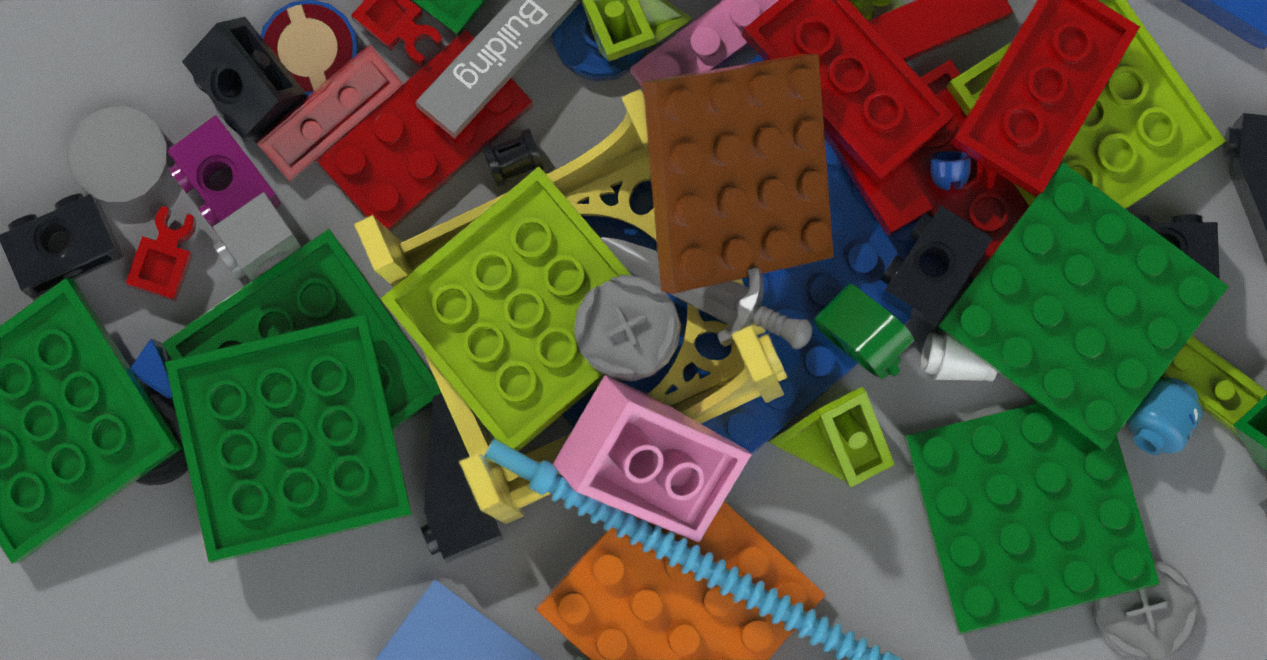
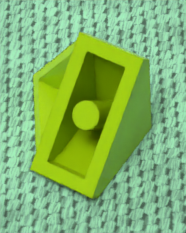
[581,0,693,61]
[768,387,895,488]

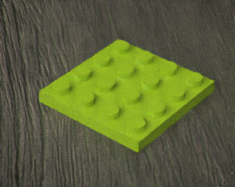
[946,0,1226,209]
[380,167,632,451]

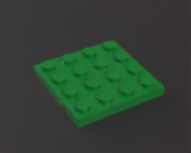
[938,163,1229,451]
[161,228,441,431]
[0,278,182,564]
[165,314,413,564]
[905,403,1160,636]

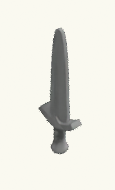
[601,237,812,349]

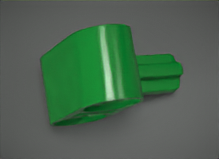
[813,283,915,379]

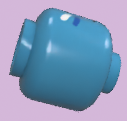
[1126,377,1203,455]

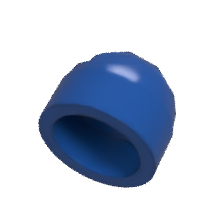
[930,151,971,190]

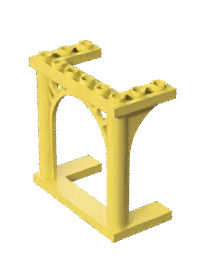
[354,89,788,524]

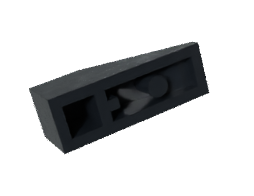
[1223,113,1267,266]
[420,393,503,563]

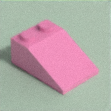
[553,375,751,542]

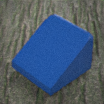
[131,339,173,400]

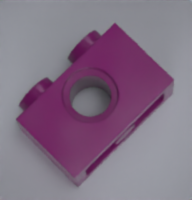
[167,115,282,231]

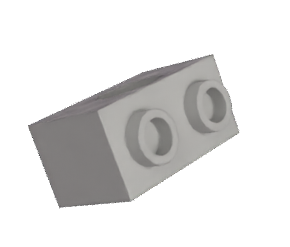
[213,192,301,281]

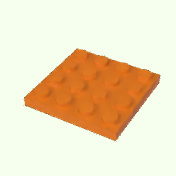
[535,501,826,660]

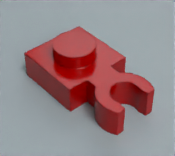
[351,0,443,67]
[125,206,196,302]

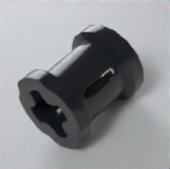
[482,128,545,187]

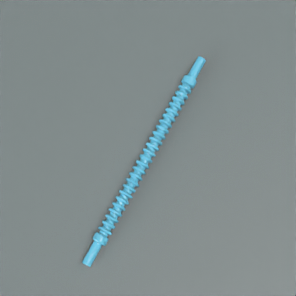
[484,438,902,660]

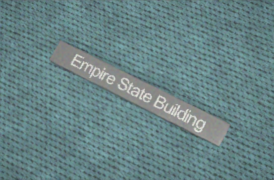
[416,0,581,139]

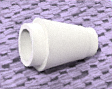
[920,331,997,382]

